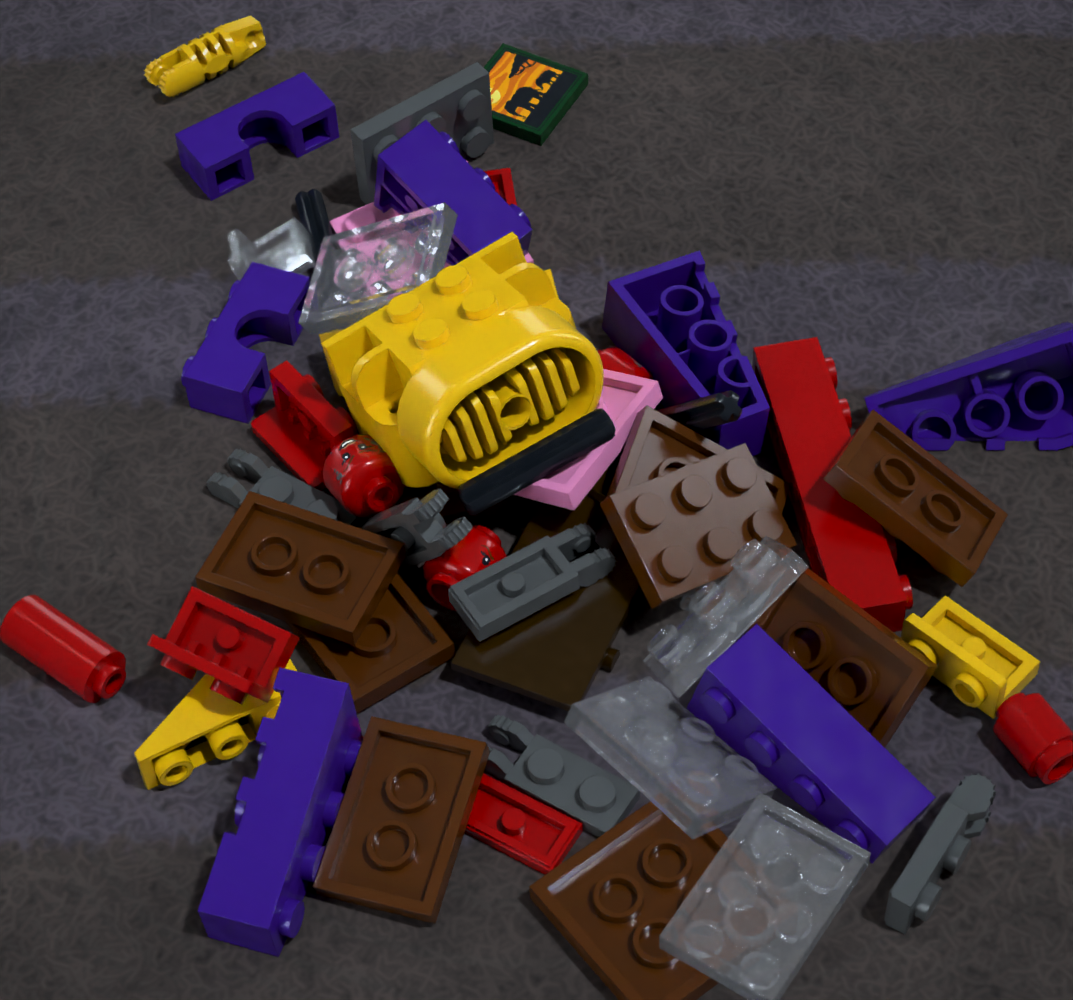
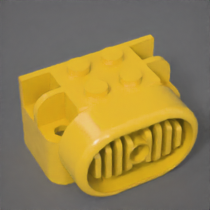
[321,232,604,489]

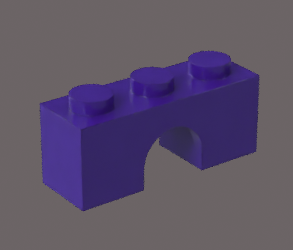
[175,72,340,201]
[181,261,315,424]

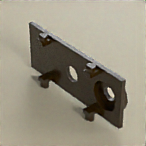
[451,448,641,714]

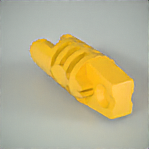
[144,16,266,98]

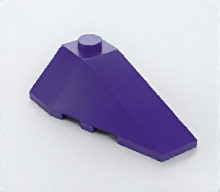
[863,321,1073,450]

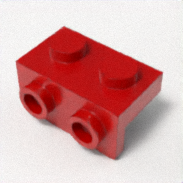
[251,360,357,491]
[147,586,300,705]

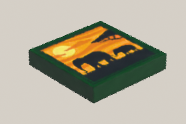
[483,43,588,146]

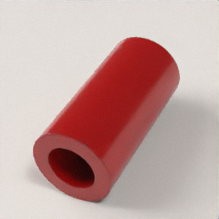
[0,595,126,703]

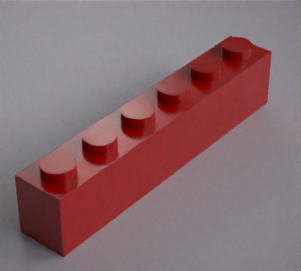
[752,337,913,632]

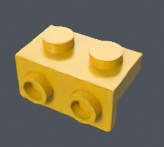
[901,595,1040,719]

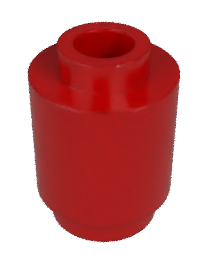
[993,693,1073,784]

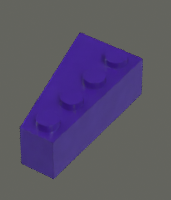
[602,250,770,456]
[685,623,936,863]
[198,667,363,957]

